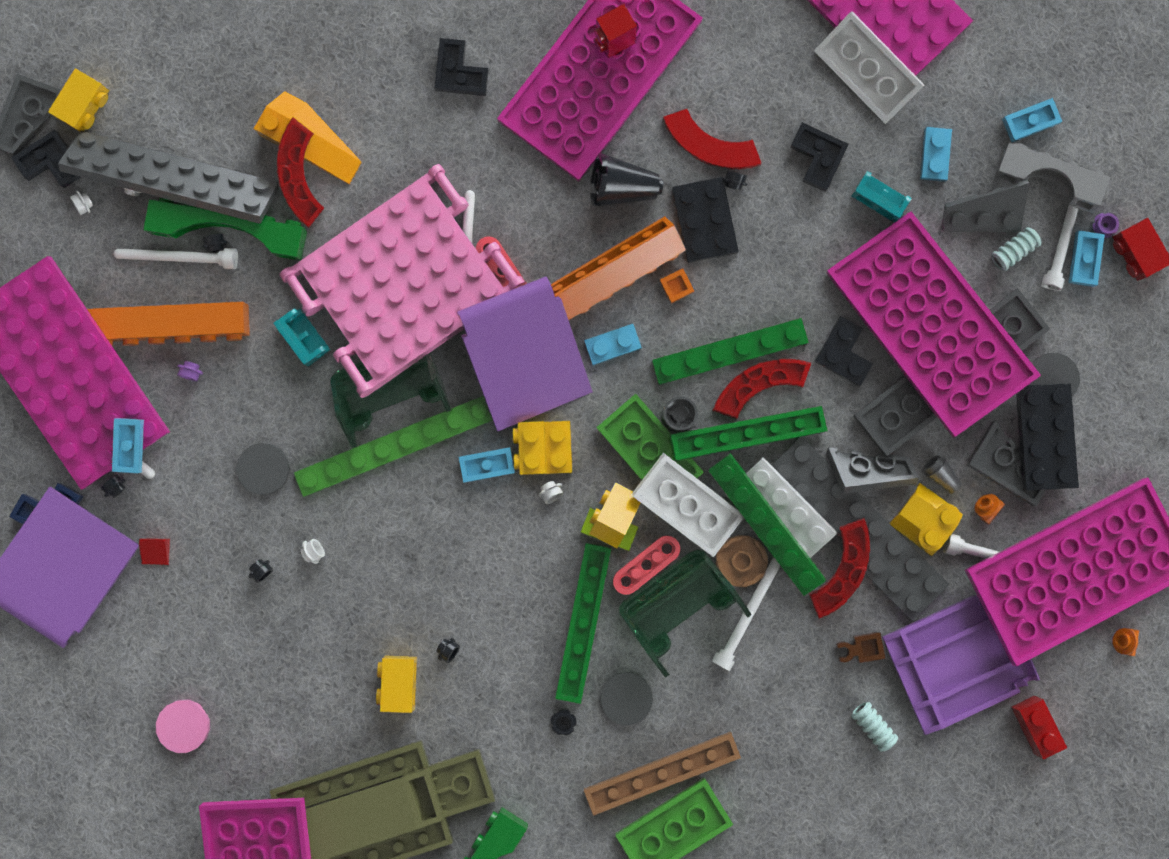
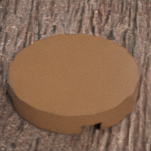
[716,535,768,587]

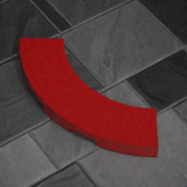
[663,109,761,169]
[277,117,324,228]
[712,359,811,419]
[809,518,870,619]

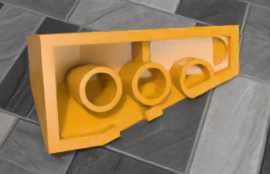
[254,91,362,184]

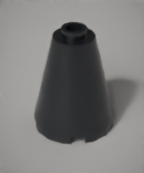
[590,153,663,206]

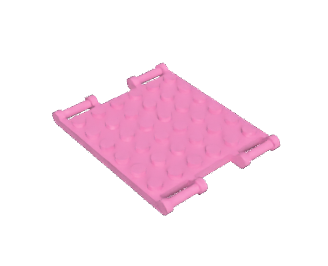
[279,164,526,398]

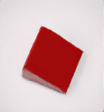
[139,538,170,565]

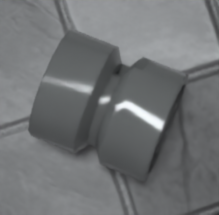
[662,396,698,432]

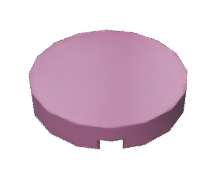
[156,700,210,753]

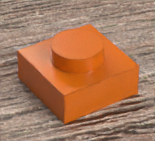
[659,268,694,304]

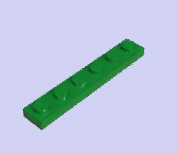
[652,318,809,385]
[669,406,828,461]
[708,453,826,596]
[555,543,611,704]

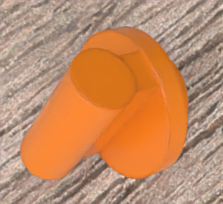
[975,494,1005,525]
[1112,628,1139,656]

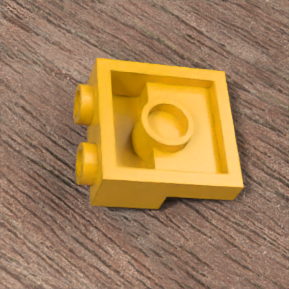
[513,421,572,475]

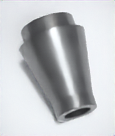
[923,455,962,494]

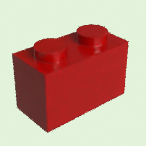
[594,4,637,58]
[1112,218,1169,281]
[1011,696,1067,760]

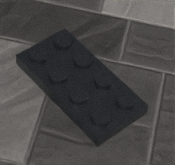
[1016,383,1079,491]

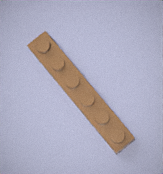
[584,731,741,816]

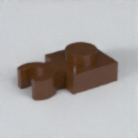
[836,632,885,663]

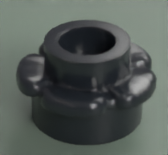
[723,171,748,190]
[202,234,228,253]
[101,475,126,498]
[248,559,273,583]
[436,638,460,663]
[551,709,577,735]

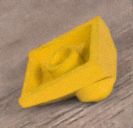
[889,483,963,556]

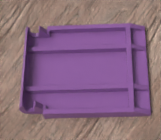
[457,276,593,431]
[0,487,139,648]
[882,595,1040,735]

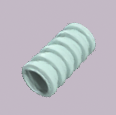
[991,227,1041,271]
[851,702,898,752]

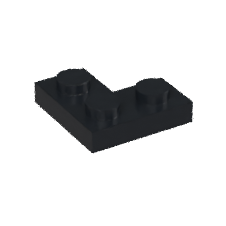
[434,38,489,96]
[790,122,849,192]
[11,129,81,188]
[814,316,873,387]

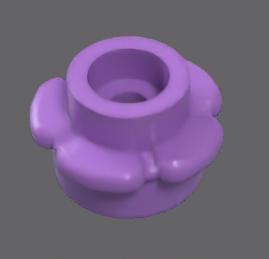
[1093,213,1119,238]
[177,361,203,382]

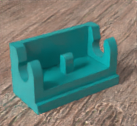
[851,171,912,223]
[273,308,331,367]

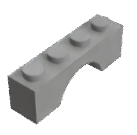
[994,143,1111,214]

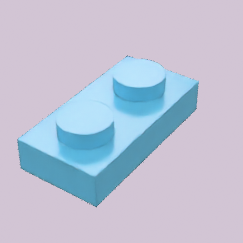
[1002,98,1062,142]
[920,127,952,182]
[1069,231,1105,287]
[584,324,642,365]
[112,418,144,473]
[459,447,515,483]

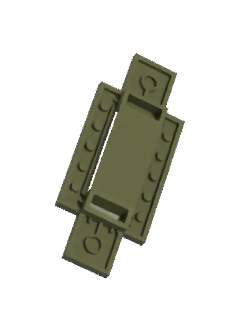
[269,740,495,859]

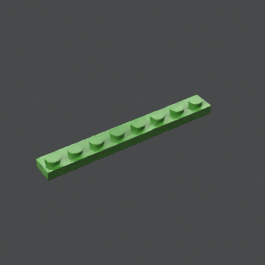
[294,396,493,497]

